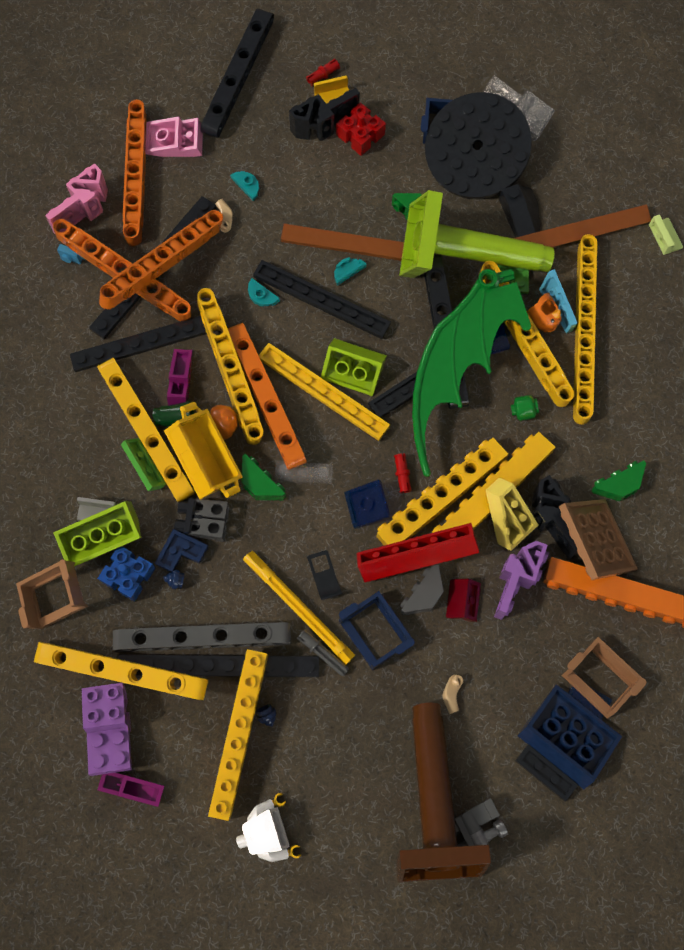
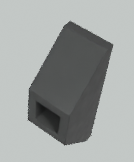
[400,564,444,615]

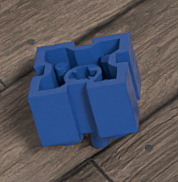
[97,546,156,602]

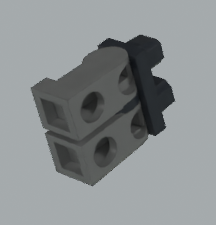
[174,498,230,542]

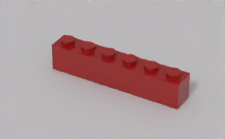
[357,523,479,582]

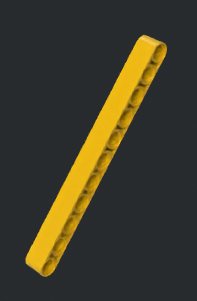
[573,234,597,425]

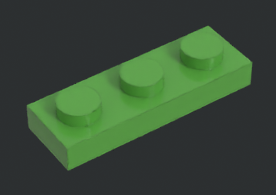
[121,438,166,491]

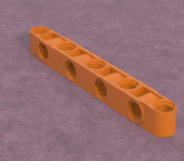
[123,99,147,246]
[99,210,223,309]
[53,219,191,321]
[228,323,307,470]

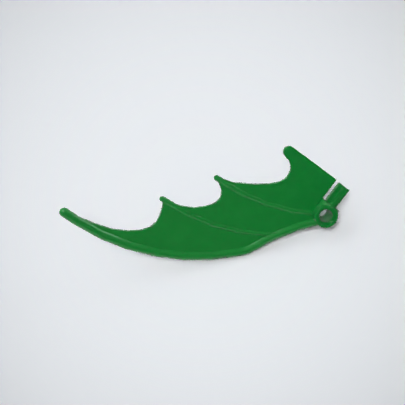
[412,269,531,477]

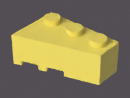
[486,477,538,551]

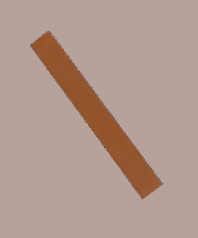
[513,204,651,247]
[281,224,404,261]

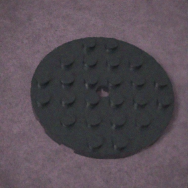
[425,92,532,199]

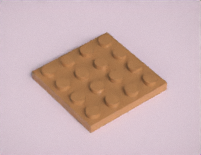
[559,499,638,580]

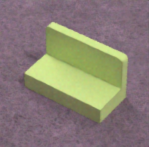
[649,215,683,255]

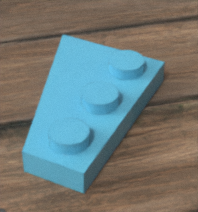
[539,269,577,334]

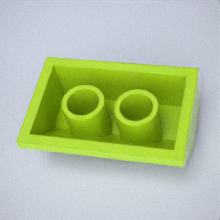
[321,338,387,396]

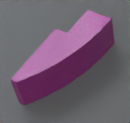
[167,349,193,405]
[97,773,164,807]

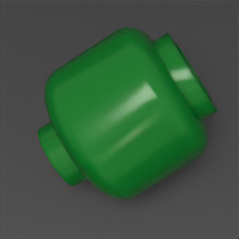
[511,395,539,421]

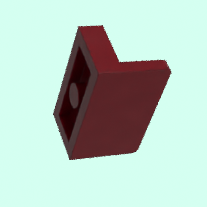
[446,579,481,622]

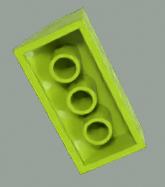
[53,501,141,567]

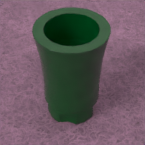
[153,400,194,427]

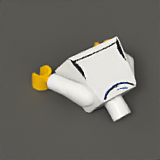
[236,793,301,862]

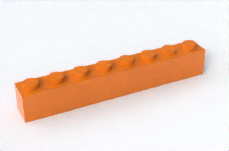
[543,557,684,628]

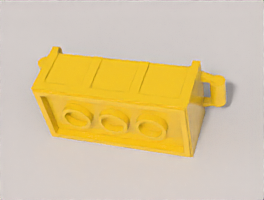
[164,402,243,499]

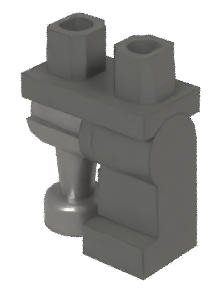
[454,798,508,847]

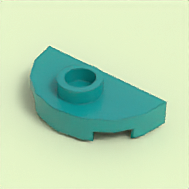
[230,171,259,201]
[334,257,367,286]
[248,278,280,307]

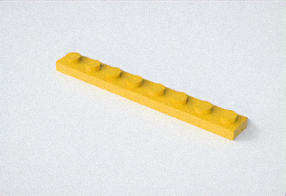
[259,343,390,441]

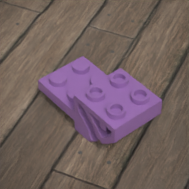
[494,541,549,620]
[82,683,132,776]

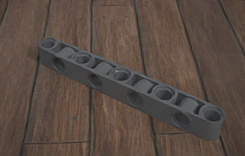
[113,622,291,652]

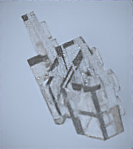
[483,75,555,141]

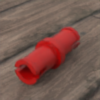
[306,58,340,87]
[394,453,412,493]

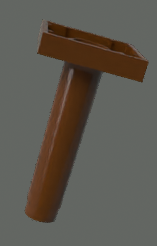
[396,703,491,882]

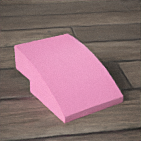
[145,117,203,157]

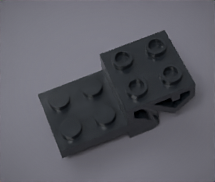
[289,88,360,141]
[532,475,578,560]

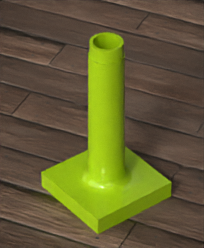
[399,190,554,278]

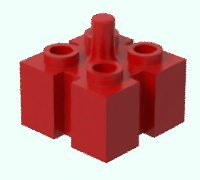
[336,102,386,156]

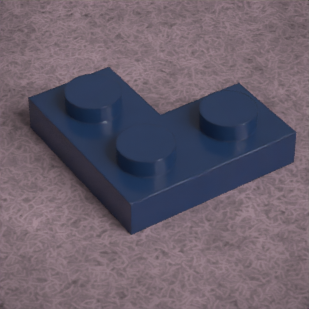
[155,529,208,572]

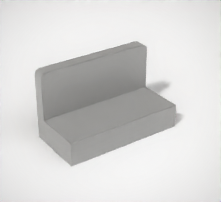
[77,497,117,521]

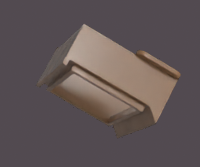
[16,559,88,629]
[561,637,647,718]

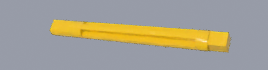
[243,551,355,665]

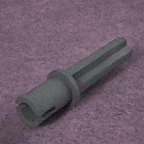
[297,629,349,676]

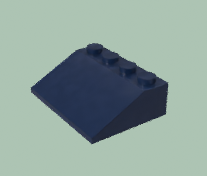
[518,684,622,789]

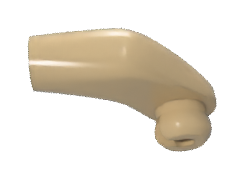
[215,199,233,233]
[443,675,464,714]

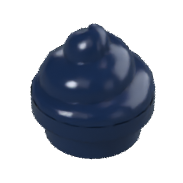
[163,570,184,590]
[256,704,277,726]

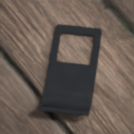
[307,550,342,600]

